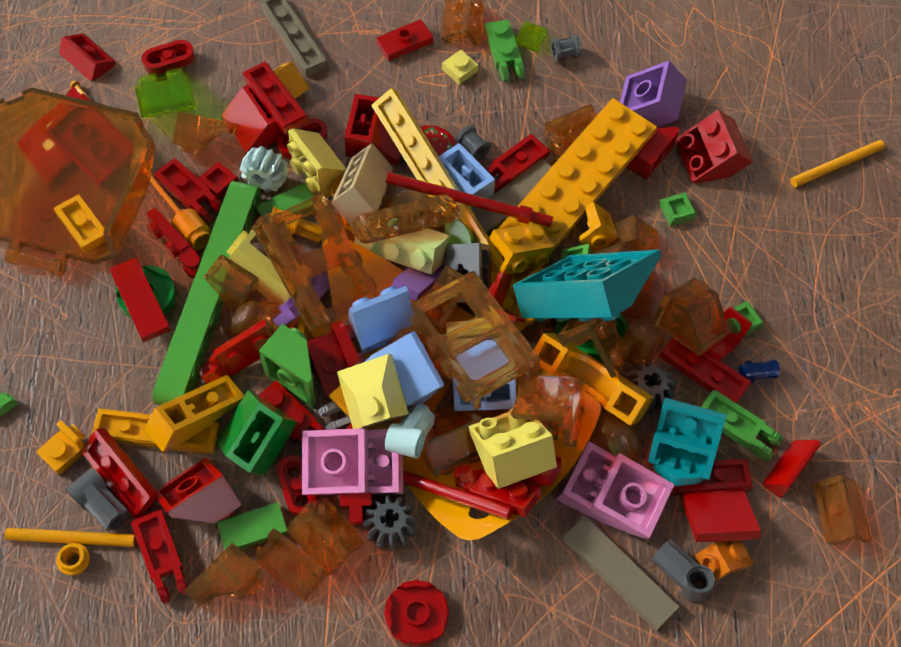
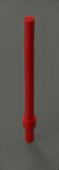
[385,172,553,227]

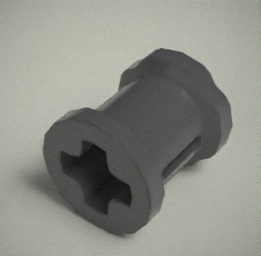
[550,34,582,62]
[455,125,491,161]

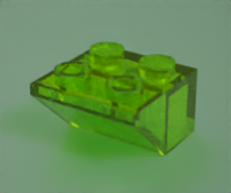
[134,68,196,118]

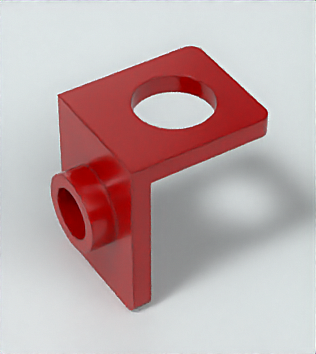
[485,272,526,323]
[698,307,752,360]

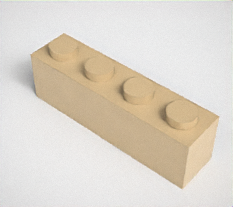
[331,143,393,229]

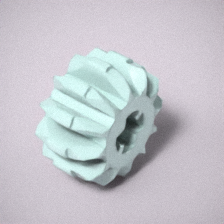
[240,146,289,192]

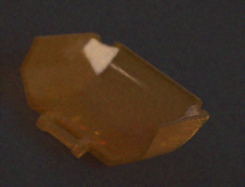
[0,87,155,277]

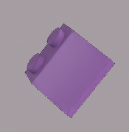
[620,61,687,127]

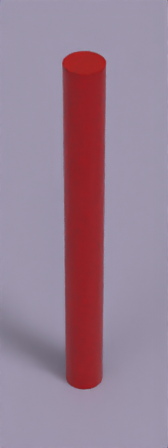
[403,470,513,520]

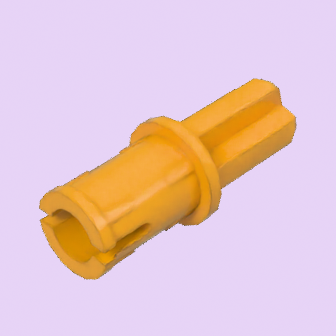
[267,206,325,243]

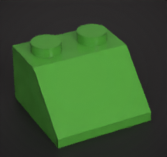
[259,324,316,408]

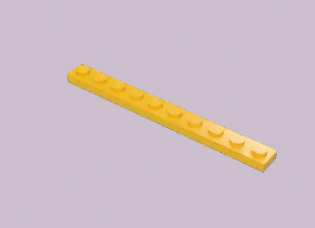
[372,88,535,334]

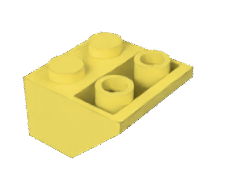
[287,129,346,201]
[468,406,557,489]

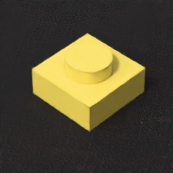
[442,50,479,85]

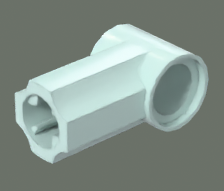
[385,404,435,459]

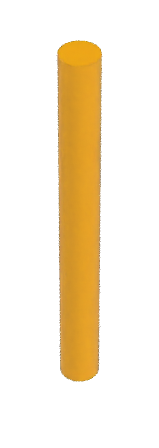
[790,140,885,188]
[4,527,137,547]

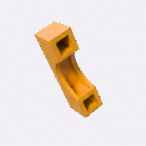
[529,333,655,426]

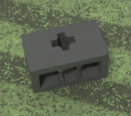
[444,243,491,304]

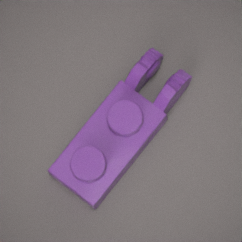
[273,268,330,327]

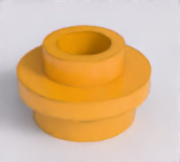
[56,543,90,576]

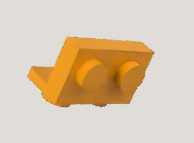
[489,223,555,274]

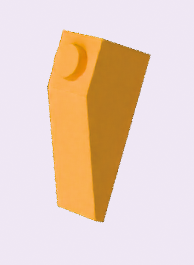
[144,375,244,452]

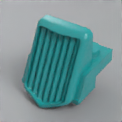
[648,398,727,487]

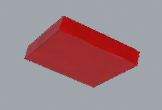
[681,489,761,542]

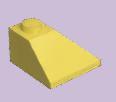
[337,354,409,429]

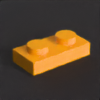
[53,194,110,253]

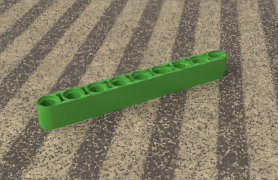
[152,181,261,405]

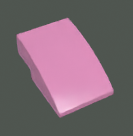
[302,428,403,495]
[556,441,674,539]

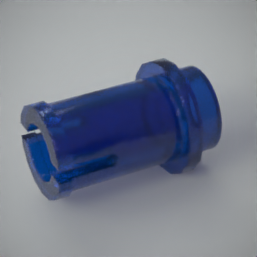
[739,359,780,384]

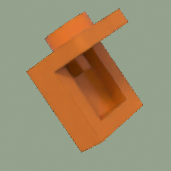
[695,540,754,582]

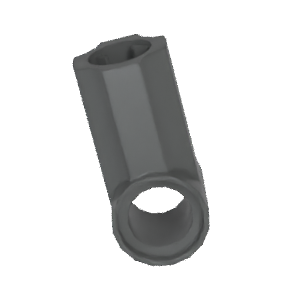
[66,468,129,532]
[651,539,715,603]

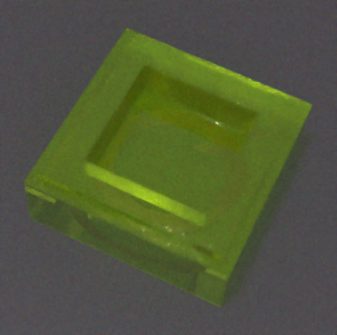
[515,21,548,53]

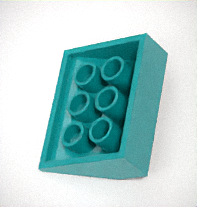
[513,250,662,322]

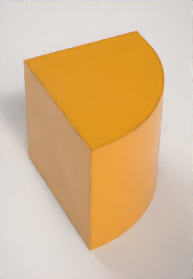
[273,61,309,99]

